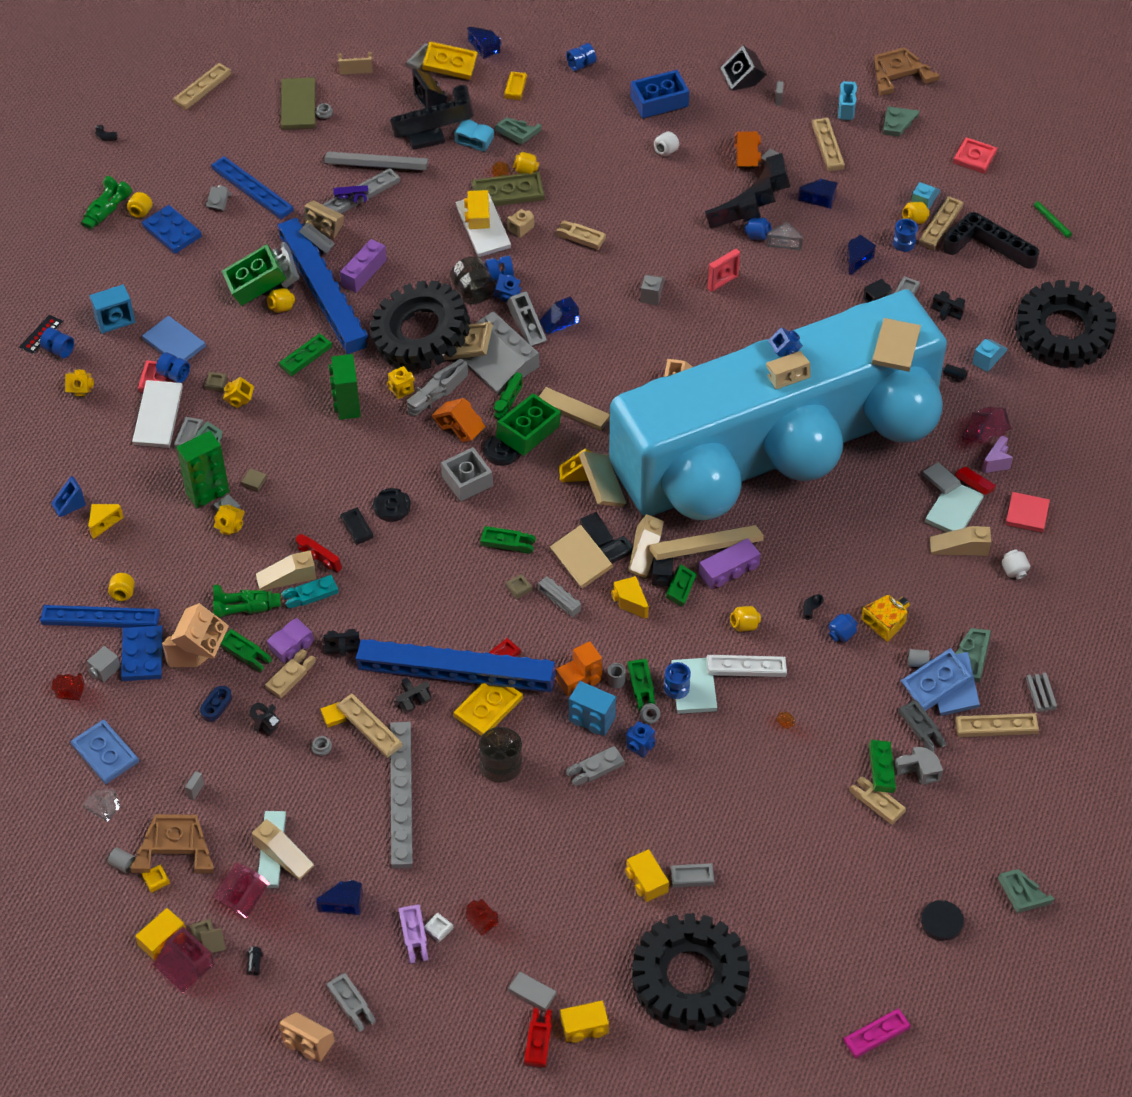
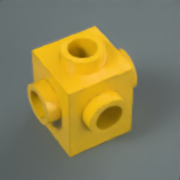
[387,366,415,399]
[65,369,94,396]
[223,377,254,408]
[214,504,245,535]

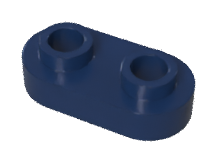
[200,686,232,722]

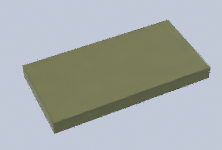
[281,77,315,130]
[472,172,545,206]

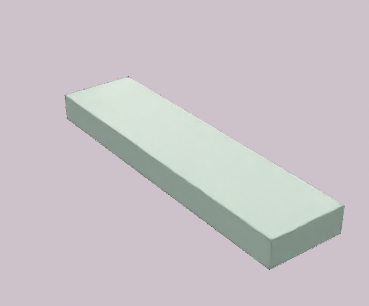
[257,811,286,888]

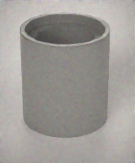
[908,649,929,668]
[607,663,625,689]
[108,847,136,873]

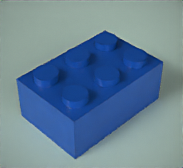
[630,70,690,118]

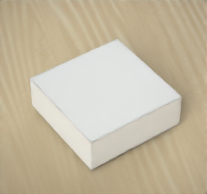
[424,913,453,943]

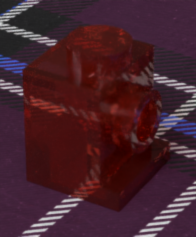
[52,673,85,701]
[466,899,499,936]

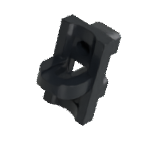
[931,291,965,320]
[323,629,360,657]
[394,678,432,714]
[250,703,280,737]

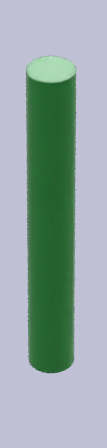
[1034,201,1072,238]

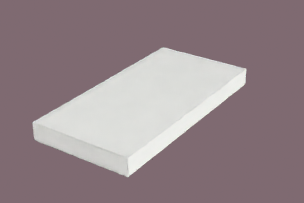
[456,192,511,257]
[132,380,183,448]

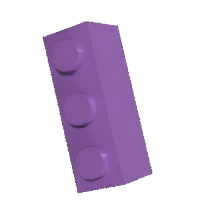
[340,239,387,293]
[699,538,761,589]

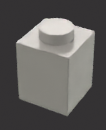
[87,646,121,683]

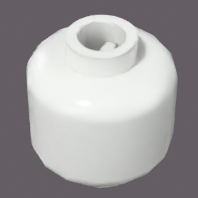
[654,132,679,157]
[1002,549,1030,580]

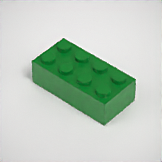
[176,431,230,508]

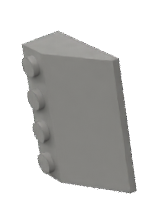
[459,311,539,394]

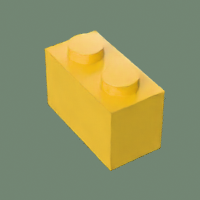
[464,190,490,229]
[625,849,669,902]
[135,908,187,961]
[560,1000,609,1043]

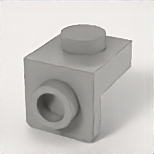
[206,185,232,211]

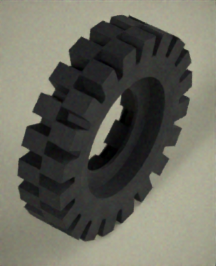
[370,280,470,371]
[1015,280,1117,368]
[632,913,750,1032]

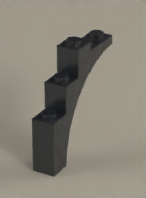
[705,153,791,229]

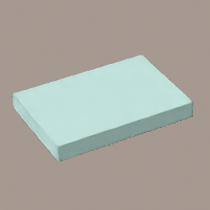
[925,485,984,532]
[671,658,717,714]

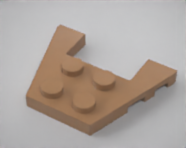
[874,47,940,96]
[131,814,214,873]

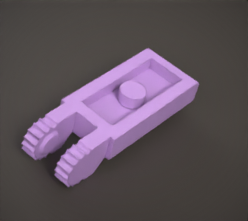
[399,904,428,964]

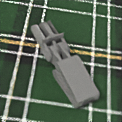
[407,359,468,416]

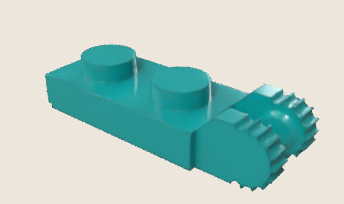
[281,574,339,609]

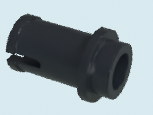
[943,364,968,381]
[246,947,264,976]

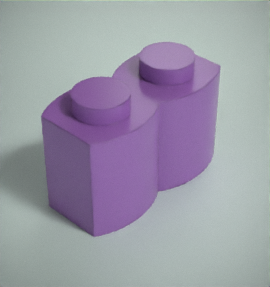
[267,618,314,663]

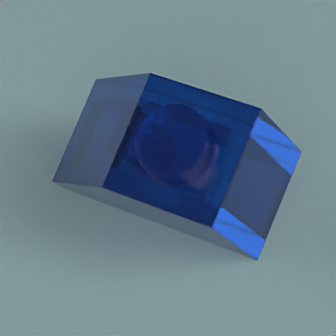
[467,26,502,59]
[798,179,838,209]
[847,234,876,275]
[539,296,579,335]
[316,880,363,915]

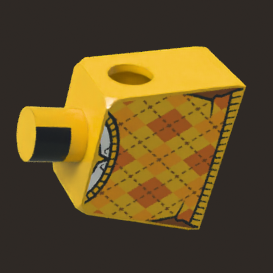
[861,595,910,642]

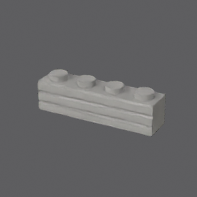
[538,576,581,618]

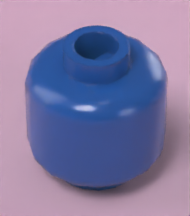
[745,218,772,240]
[828,614,858,643]

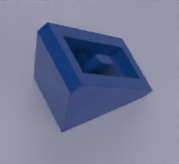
[51,476,86,517]

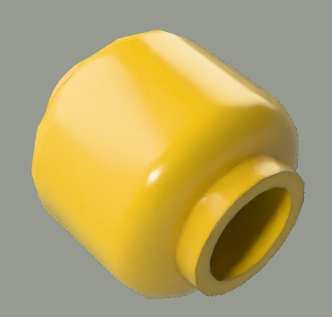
[513,152,539,174]
[127,192,153,218]
[902,202,929,225]
[267,288,295,313]
[108,573,135,601]
[730,606,761,632]

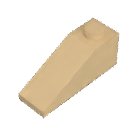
[628,514,664,578]
[930,526,991,556]
[256,550,316,590]
[252,819,314,880]

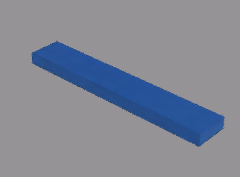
[211,156,294,220]
[40,605,160,628]

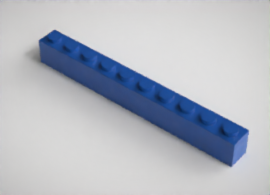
[278,218,368,355]
[356,639,556,692]

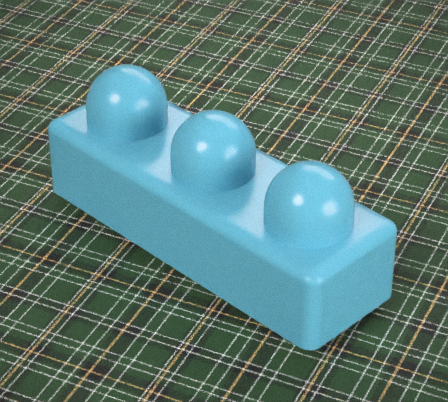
[609,289,947,520]

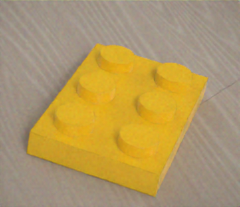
[422,41,477,80]
[453,683,523,738]

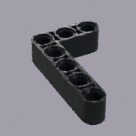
[390,85,474,137]
[944,212,1039,269]

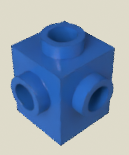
[493,274,522,302]
[768,327,803,357]
[626,721,656,758]

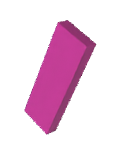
[843,1008,911,1059]

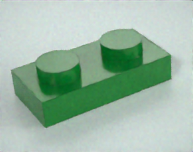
[665,564,697,607]

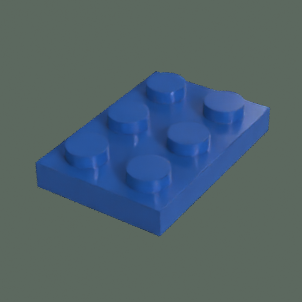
[142,205,202,254]
[121,625,163,681]

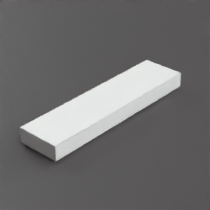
[706,655,787,677]

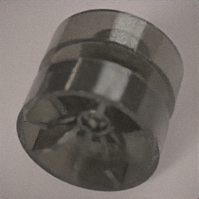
[450,256,496,305]
[479,727,522,782]

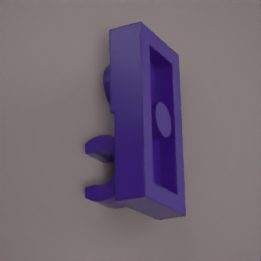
[333,185,368,204]

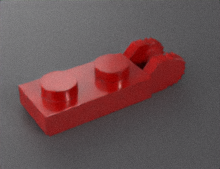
[295,534,342,573]
[524,1008,552,1068]

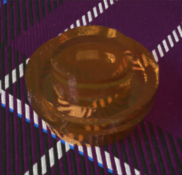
[492,161,509,177]
[776,711,795,730]

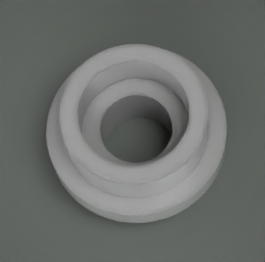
[316,103,333,119]
[640,703,660,723]
[312,736,332,756]

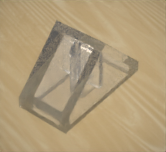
[767,222,803,250]
[82,789,120,822]

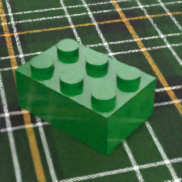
[222,244,287,306]
[328,354,361,420]
[496,393,561,456]

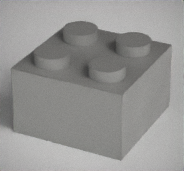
[441,447,493,502]

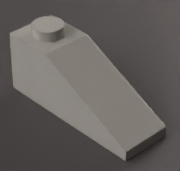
[507,291,547,346]

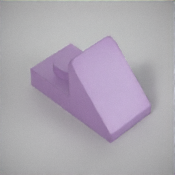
[982,435,1013,473]

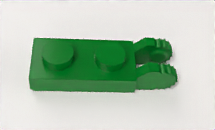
[494,372,523,420]
[480,526,536,554]
[219,629,272,672]
[627,659,655,711]

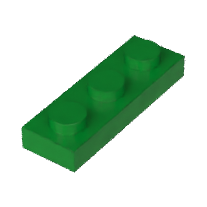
[279,333,332,377]
[869,739,896,793]

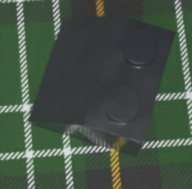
[720,45,767,91]
[412,68,447,108]

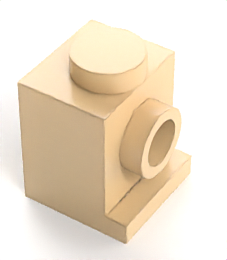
[507,209,534,238]

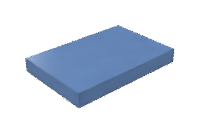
[142,315,206,361]
[901,648,974,711]
[929,652,980,716]
[70,719,139,785]

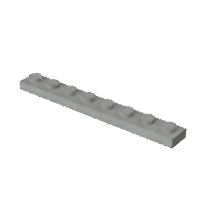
[391,722,413,869]

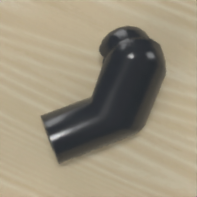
[95,125,118,141]
[803,594,824,620]

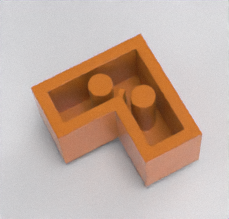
[735,131,761,166]
[431,398,486,442]
[556,641,602,697]

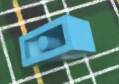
[911,182,941,209]
[972,339,1008,372]

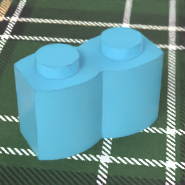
[838,81,857,120]
[455,120,494,151]

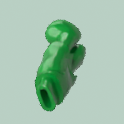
[81,176,132,229]
[213,585,281,618]

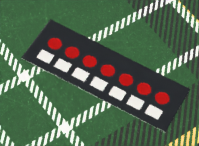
[19,314,63,354]

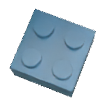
[89,284,136,334]
[569,681,616,736]

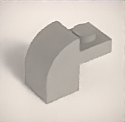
[894,747,943,785]

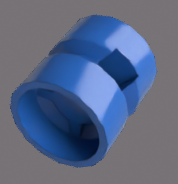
[566,43,597,71]
[893,218,918,252]
[485,256,514,282]
[40,327,75,358]
[156,352,191,383]
[664,662,691,699]

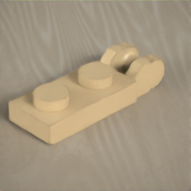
[555,220,606,250]
[265,649,316,699]
[849,777,906,825]

